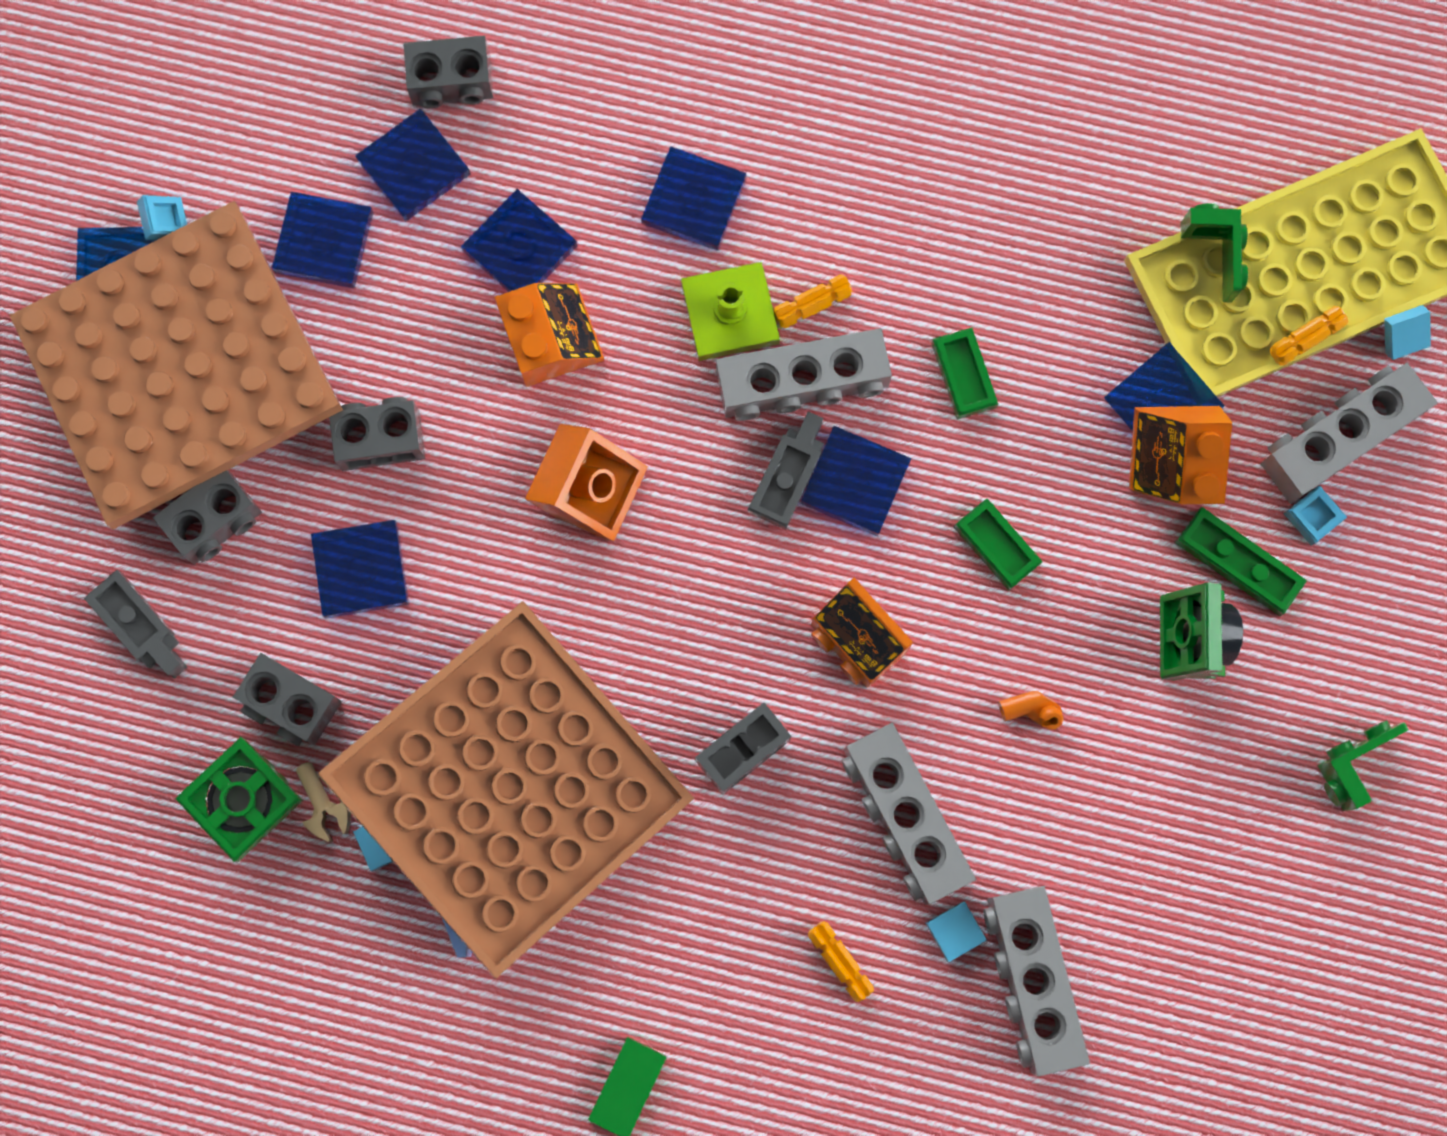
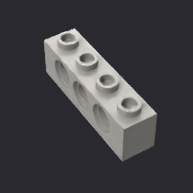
[716,328,892,421]
[1261,362,1438,504]
[841,722,976,905]
[983,886,1090,1077]

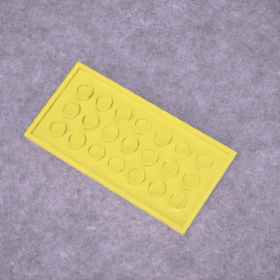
[1124,128,1447,406]

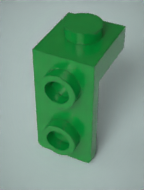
[1181,203,1248,302]
[1317,720,1409,812]

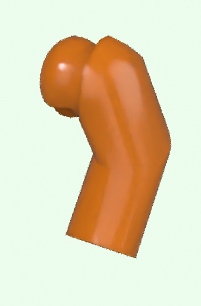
[998,691,1064,730]

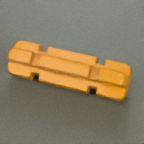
[774,275,852,329]
[1269,306,1348,366]
[808,921,874,1002]

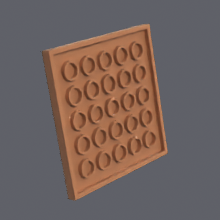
[9,200,343,530]
[318,601,694,979]

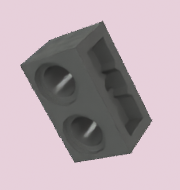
[403,36,494,109]
[329,397,426,471]
[153,470,262,565]
[233,653,342,746]
[695,702,792,795]

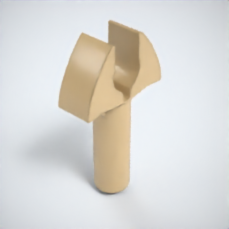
[296,762,351,842]

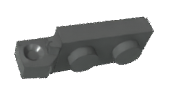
[748,411,824,530]
[84,570,188,679]

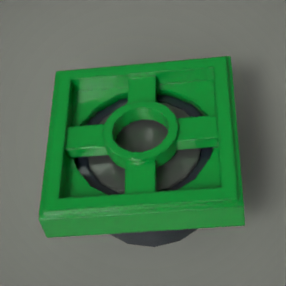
[1160,582,1244,681]
[175,737,303,863]

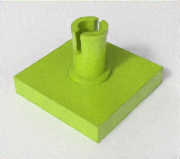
[681,262,780,361]

